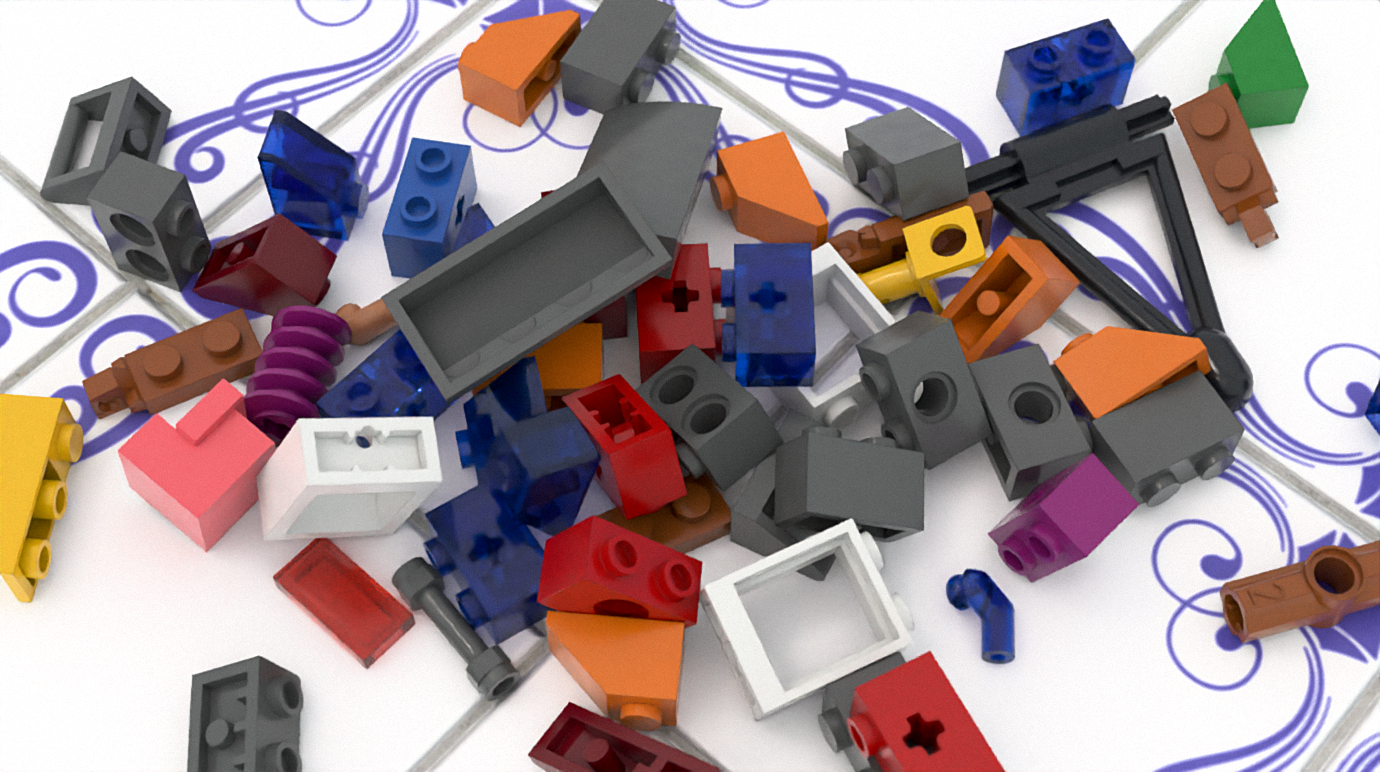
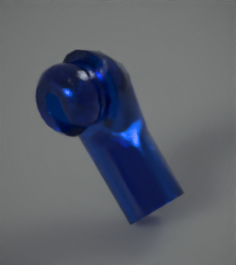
[946,568,1015,664]

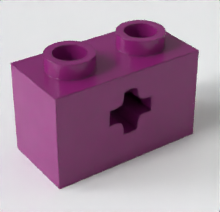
[987,453,1139,583]

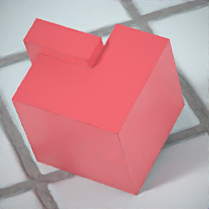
[117,378,276,553]

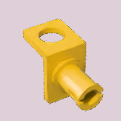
[856,206,987,315]

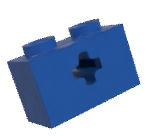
[382,137,477,279]

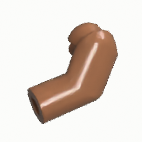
[335,298,398,345]

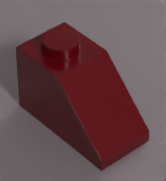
[192,213,337,316]

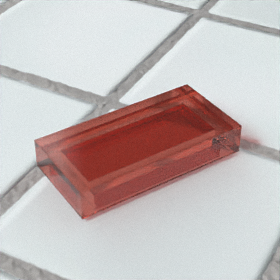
[272,538,416,670]

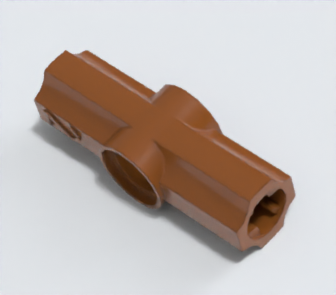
[1220,540,1380,643]

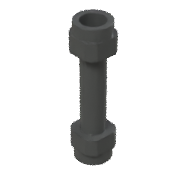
[391,557,520,701]

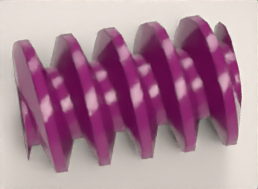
[244,305,352,447]

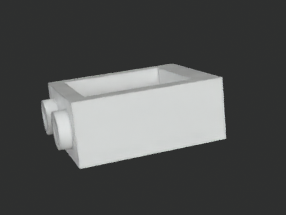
[726,242,897,430]
[256,417,443,540]
[699,518,914,721]

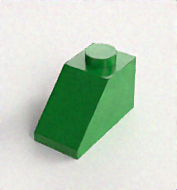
[1208,0,1309,129]

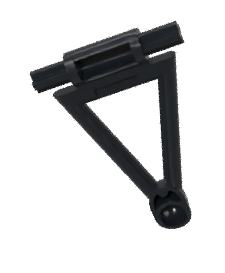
[965,94,1254,413]

